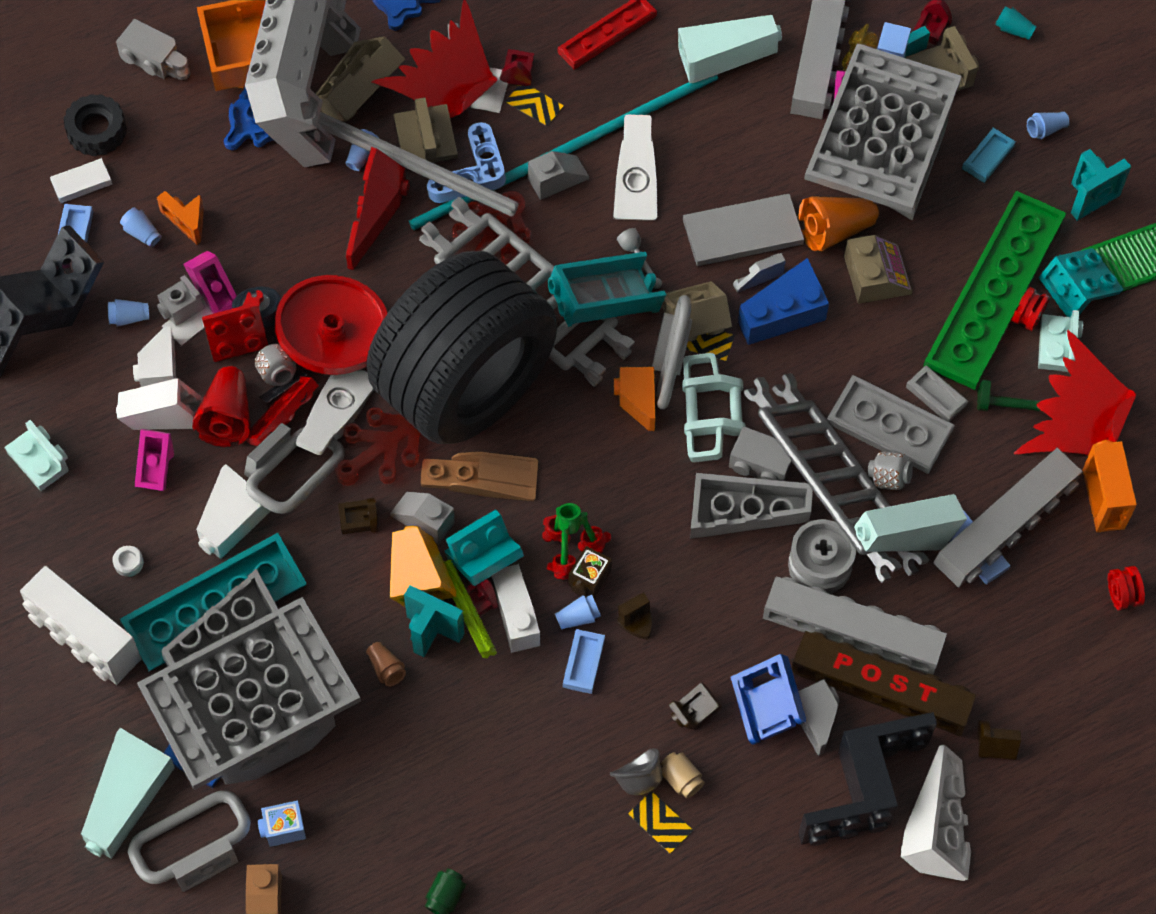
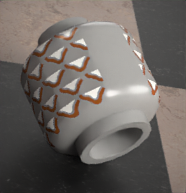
[255,344,297,386]
[868,451,913,490]

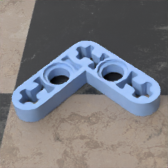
[427,122,506,203]

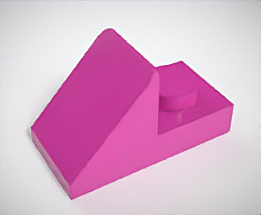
[135,429,174,491]

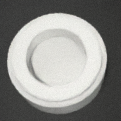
[113,546,144,577]

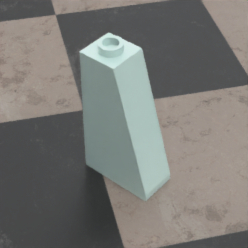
[678,15,782,83]
[854,494,967,552]
[81,728,175,859]

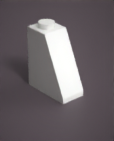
[116,378,203,430]
[196,464,270,559]

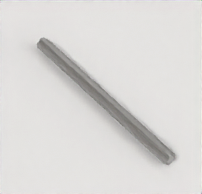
[318,112,519,216]

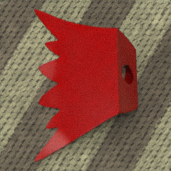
[371,0,497,118]
[1014,330,1136,455]

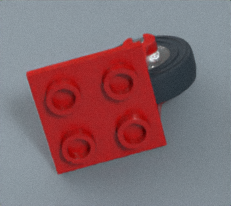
[202,286,281,362]

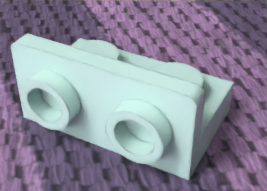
[1038,310,1083,372]
[5,420,69,491]

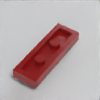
[246,376,319,446]

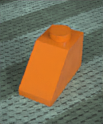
[614,367,656,431]

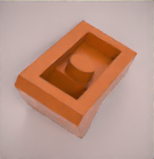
[157,191,204,245]

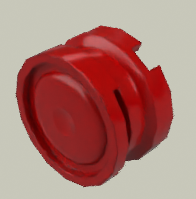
[1012,287,1050,332]
[1107,565,1145,610]

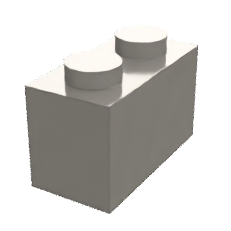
[729,426,797,481]

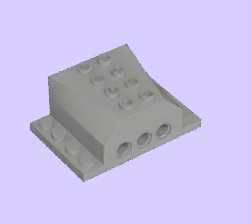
[804,43,962,220]
[137,597,361,790]

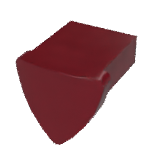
[913,0,952,45]
[499,49,534,86]
[450,579,499,617]

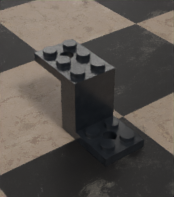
[0,226,104,378]
[798,712,937,846]

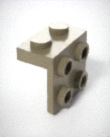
[906,26,979,91]

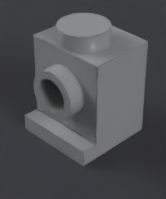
[157,275,204,326]

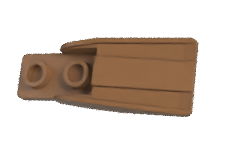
[421,452,538,501]

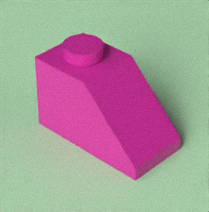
[183,251,237,314]

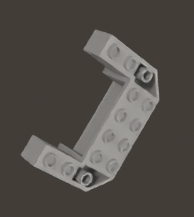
[245,0,361,167]

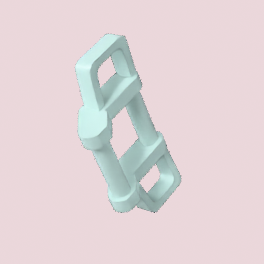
[682,353,746,462]

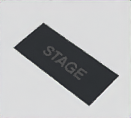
[259,369,307,403]

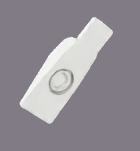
[613,115,657,221]
[296,369,374,455]

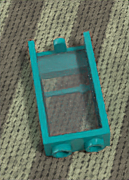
[548,252,666,327]

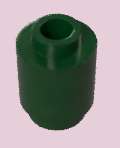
[424,868,466,914]

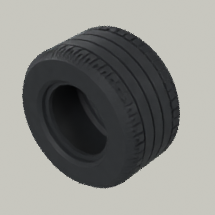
[367,251,557,444]

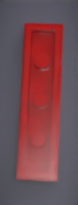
[558,0,657,70]

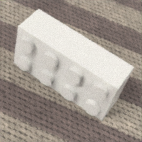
[20,566,141,685]

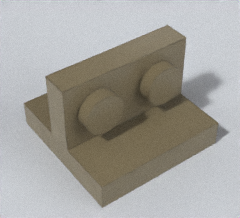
[394,98,458,163]

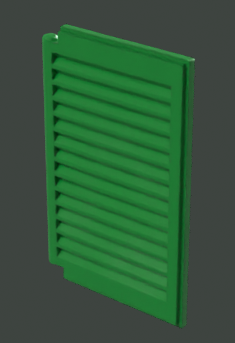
[1082,223,1156,299]

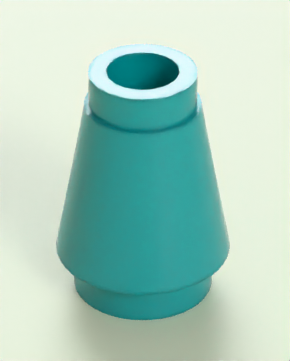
[995,6,1036,40]

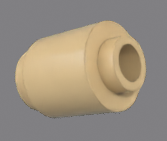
[661,752,705,799]

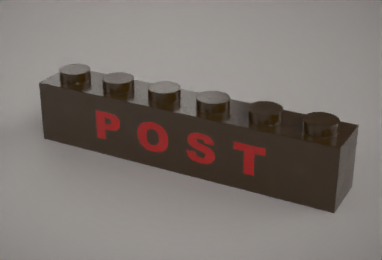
[792,631,976,737]

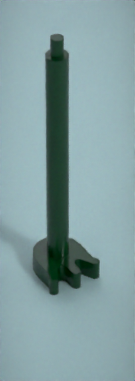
[977,380,1041,411]

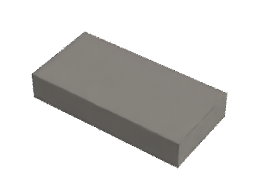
[906,366,968,422]

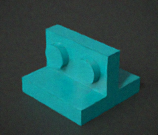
[1071,149,1131,221]
[445,509,524,586]
[404,585,465,657]

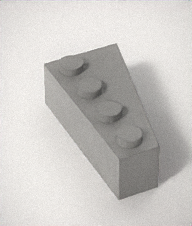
[690,473,813,539]
[161,569,278,667]

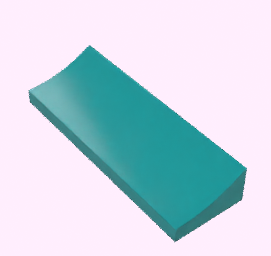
[120,533,307,672]

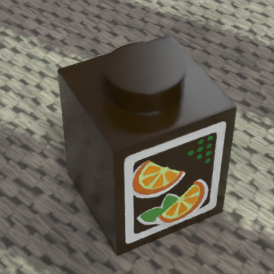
[568,546,612,599]

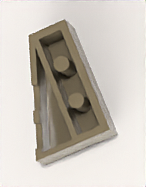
[316,36,405,121]

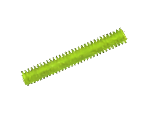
[444,560,497,659]

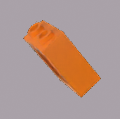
[1082,440,1137,532]

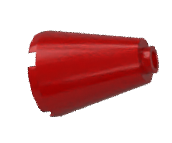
[192,366,251,447]

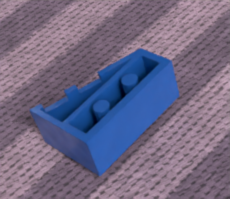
[738,258,829,345]

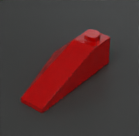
[346,147,410,270]

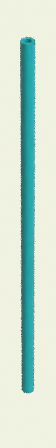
[409,75,718,231]

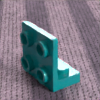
[1038,248,1123,317]

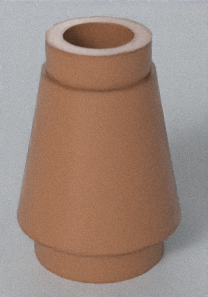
[366,642,406,687]

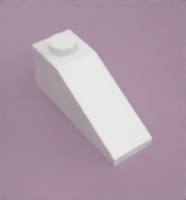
[491,564,540,653]

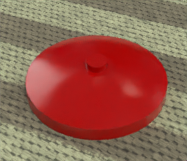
[275,275,388,375]

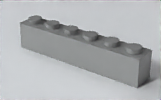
[790,0,851,119]
[933,448,1083,588]
[763,576,947,675]

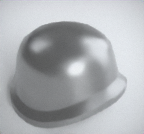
[610,748,662,795]

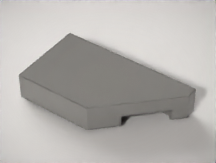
[733,253,785,293]

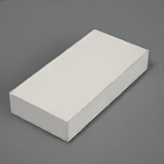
[50,158,112,204]

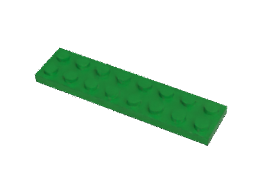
[923,191,1066,390]

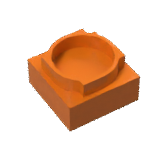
[197,0,266,91]

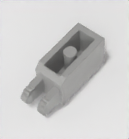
[116,19,191,81]

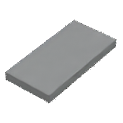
[683,194,804,266]
[827,375,955,474]

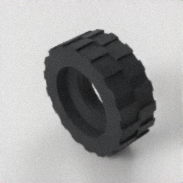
[63,94,127,156]

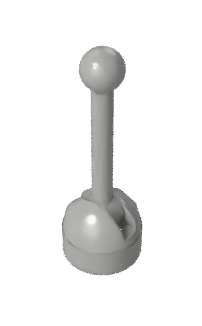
[617,228,662,289]

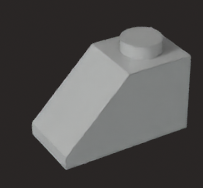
[528,151,589,200]
[390,492,455,545]
[798,679,840,756]

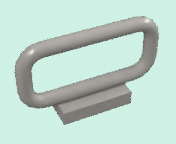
[652,295,692,409]
[244,423,345,514]
[128,791,251,892]

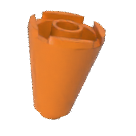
[798,196,879,251]

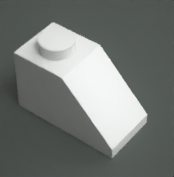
[133,326,176,387]

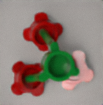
[542,503,611,580]

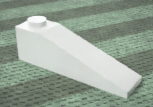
[901,745,971,881]

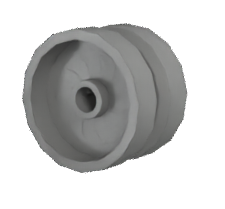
[788,519,856,594]

